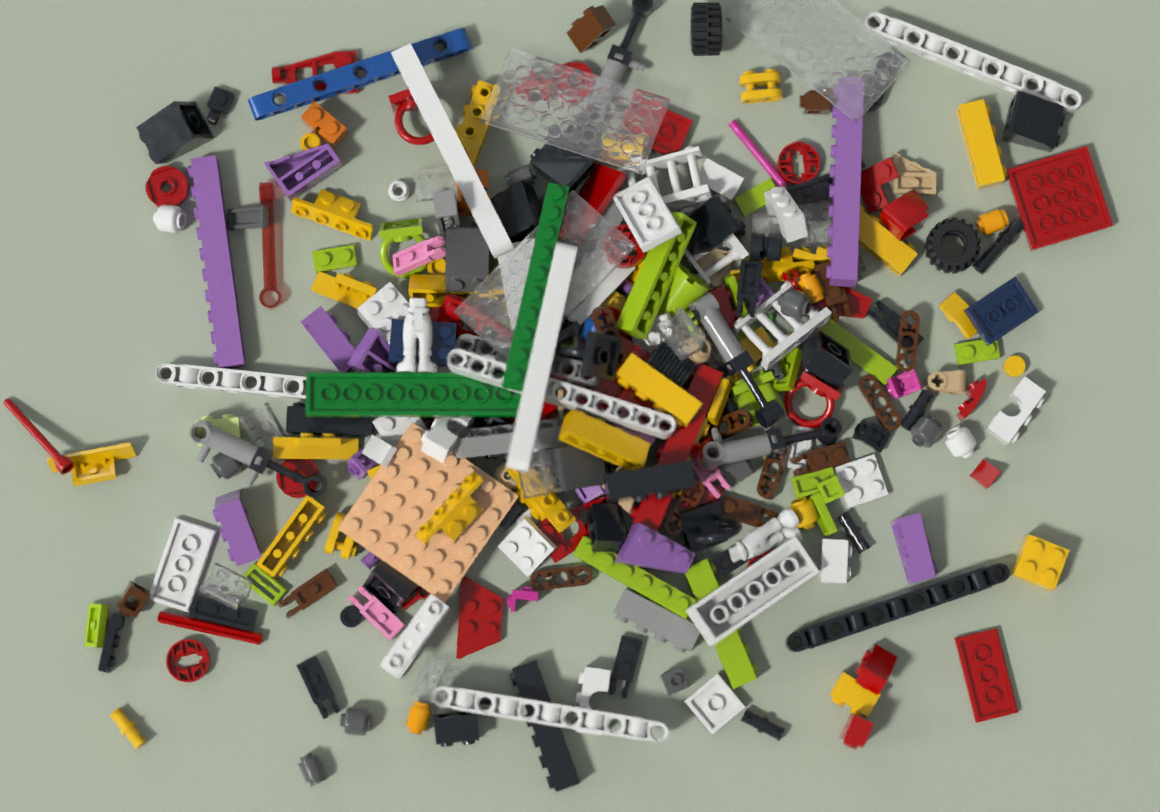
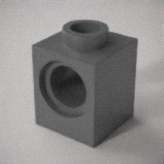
[660,667,689,696]

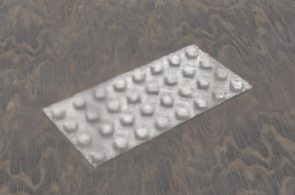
[726,0,911,123]
[481,48,670,174]
[454,190,636,360]

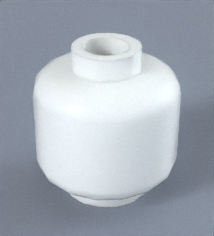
[153,205,187,233]
[944,425,977,458]

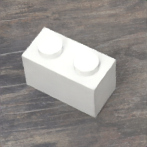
[699,158,744,204]
[819,539,852,584]

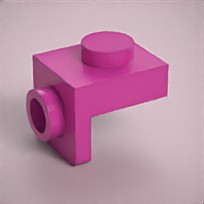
[887,369,924,399]
[507,587,539,612]

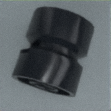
[750,233,782,262]

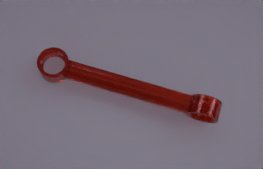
[259,182,282,309]

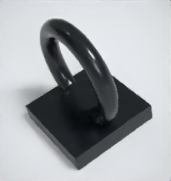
[555,331,621,381]
[679,499,742,553]

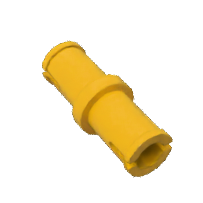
[110,707,147,750]

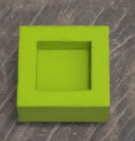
[816,476,845,504]

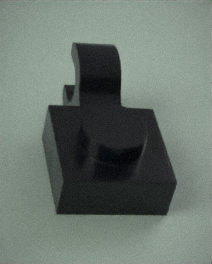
[206,86,235,126]

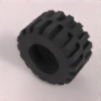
[690,2,722,56]
[925,217,981,274]

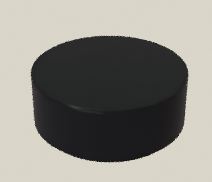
[340,606,362,628]

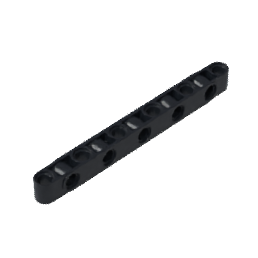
[785,563,1010,652]

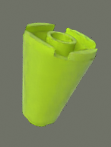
[657,264,709,321]

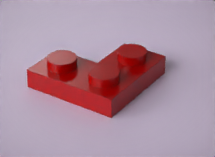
[860,157,901,214]

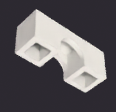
[764,186,808,243]
[985,377,1046,445]
[421,417,475,463]
[573,667,611,735]

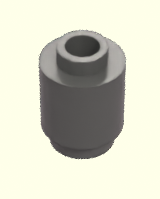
[504,164,537,187]
[298,753,326,787]

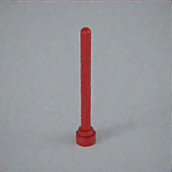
[4,398,75,475]

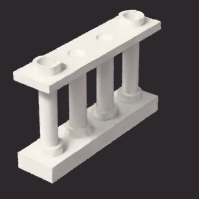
[617,146,712,211]
[679,202,749,288]
[733,278,832,371]
[379,594,451,679]

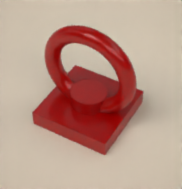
[388,89,435,145]
[784,370,845,428]

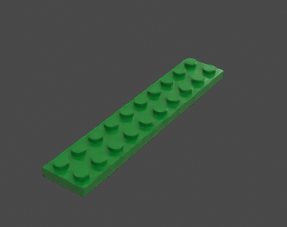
[306,373,522,417]

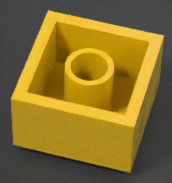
[1010,534,1070,591]

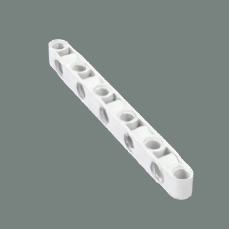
[863,12,1082,113]
[156,364,306,401]
[432,687,668,742]

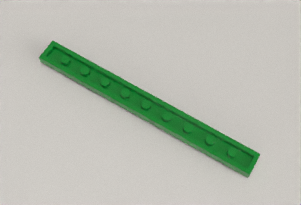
[502,182,569,392]

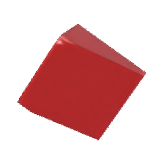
[970,459,1001,489]

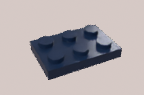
[963,276,1039,346]
[388,319,456,367]

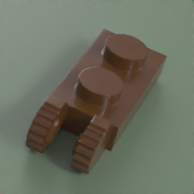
[814,261,852,322]
[789,441,851,476]
[719,494,778,528]
[278,568,339,619]

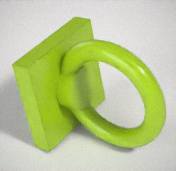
[379,218,428,278]

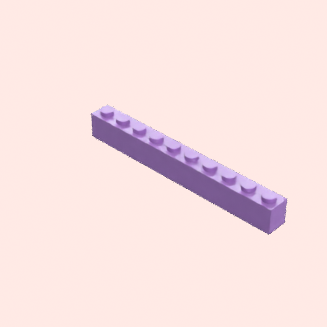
[826,78,864,287]
[188,155,247,369]

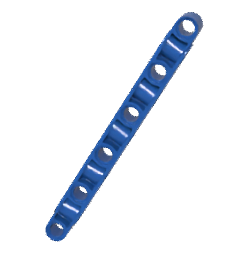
[248,28,472,121]

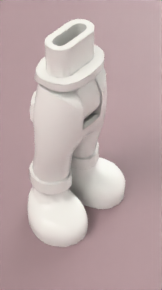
[396,298,437,373]
[729,508,803,563]

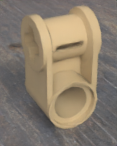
[924,370,967,394]

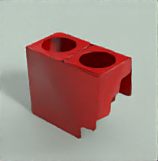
[879,189,929,241]

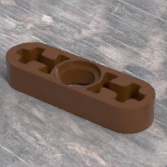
[591,306,627,367]
[895,310,920,373]
[858,375,901,431]
[699,409,754,444]
[757,444,791,500]
[664,479,705,536]
[530,566,592,591]

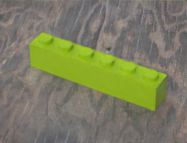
[617,211,697,340]
[573,536,696,619]
[684,559,759,689]

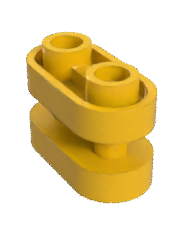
[739,69,783,104]
[324,511,358,560]

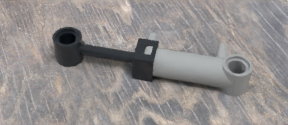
[584,0,653,128]
[690,293,785,429]
[700,417,842,470]
[189,420,327,498]

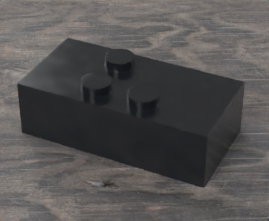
[603,460,696,504]

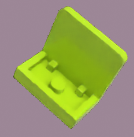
[731,370,786,428]

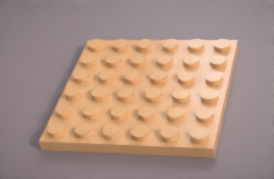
[337,422,519,603]

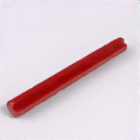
[157,611,263,645]

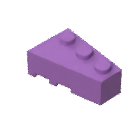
[264,144,342,202]
[301,306,358,373]
[347,328,399,373]
[212,489,262,566]
[890,513,937,584]
[614,523,696,574]

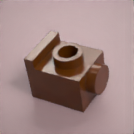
[799,89,830,114]
[117,580,150,617]

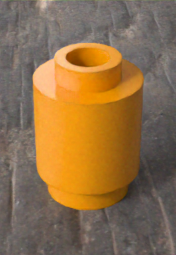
[975,209,1009,236]
[797,272,825,304]
[406,701,432,735]

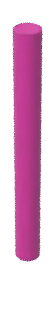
[728,119,788,187]

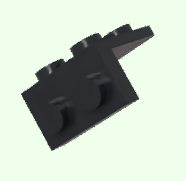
[684,195,735,255]

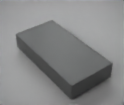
[228,206,269,231]

